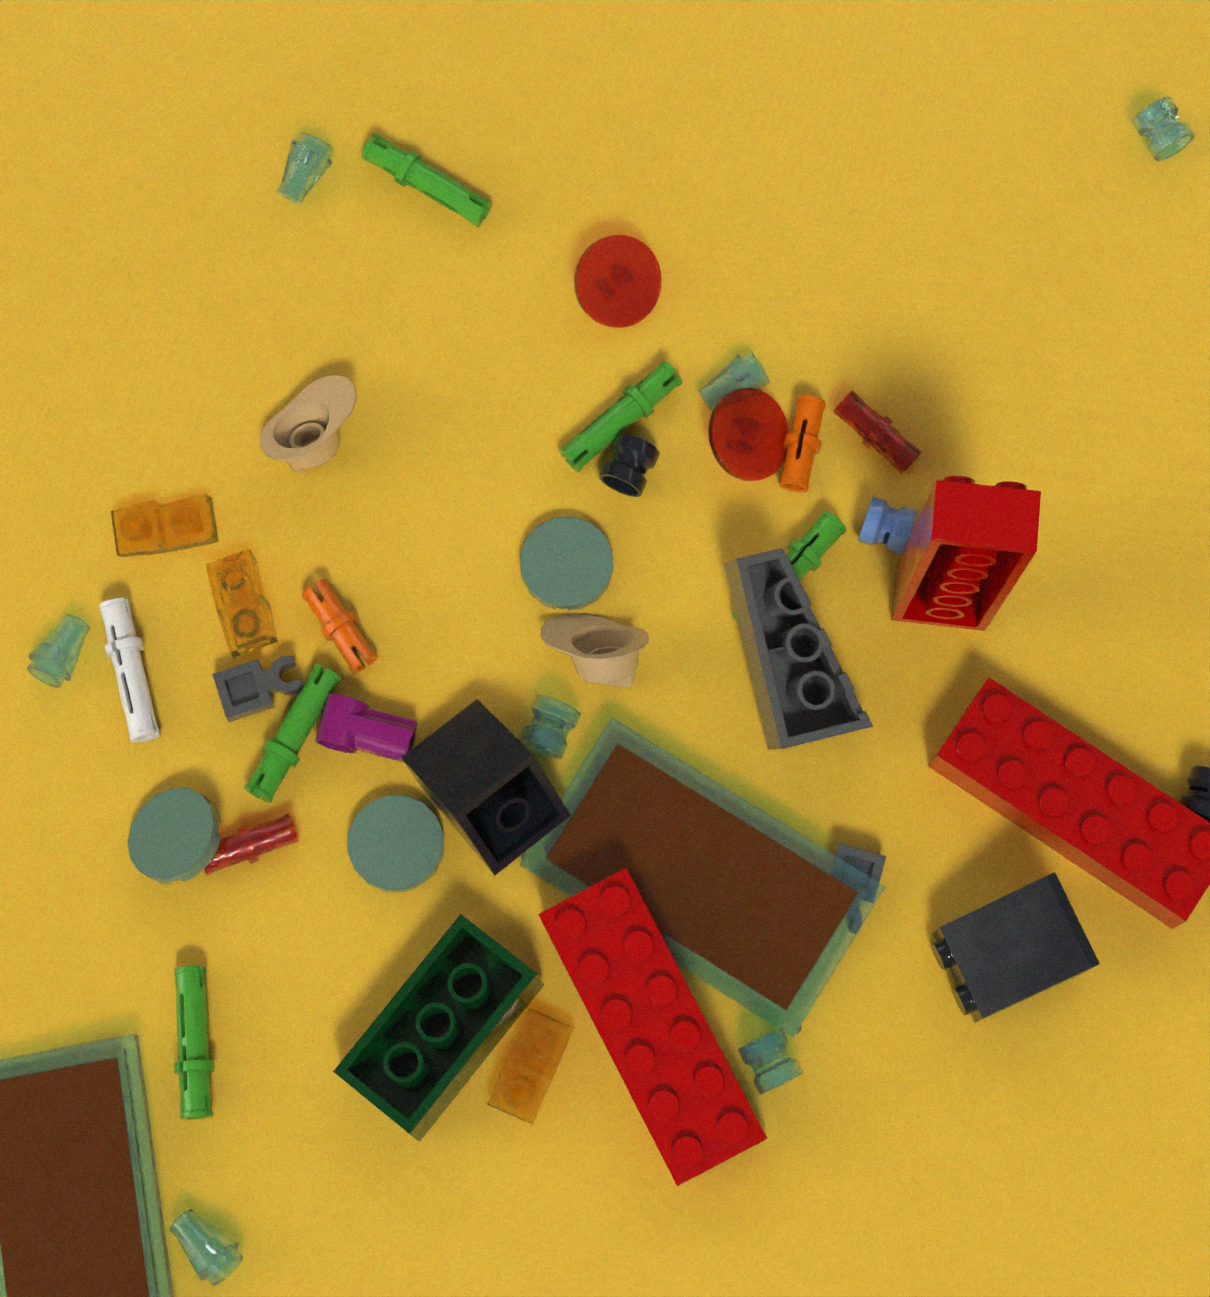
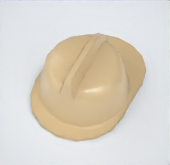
[260,375,357,473]
[541,614,649,688]

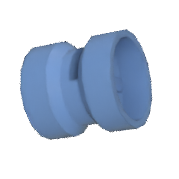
[858,496,917,555]

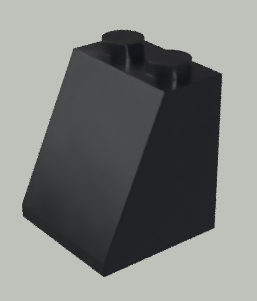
[401,699,571,876]
[931,872,1100,1023]

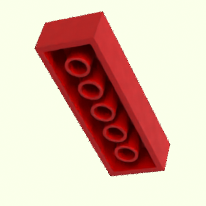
[891,476,1041,631]
[928,677,1210,929]
[538,868,767,1186]

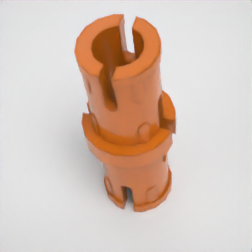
[779,395,826,493]
[302,579,378,674]

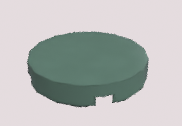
[520,517,614,610]
[128,788,221,884]
[348,795,444,892]

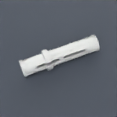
[99,598,160,743]

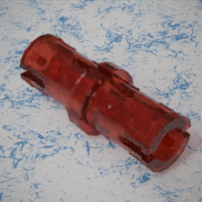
[833,390,922,474]
[204,813,300,876]

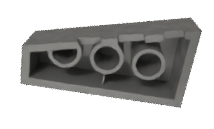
[724,548,874,749]

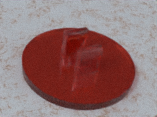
[574,235,662,328]
[708,388,789,481]

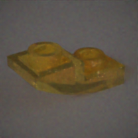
[111,493,219,557]
[206,548,278,658]
[487,1008,575,1125]

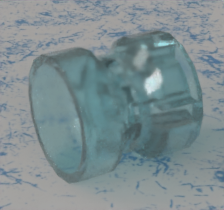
[1132,97,1195,161]
[519,695,581,759]
[738,1028,804,1095]

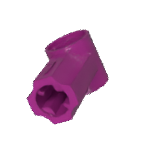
[315,694,418,762]

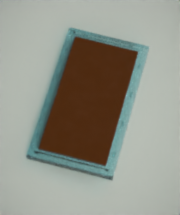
[520,717,885,1038]
[0,1034,174,1297]

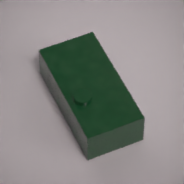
[333,914,544,1142]

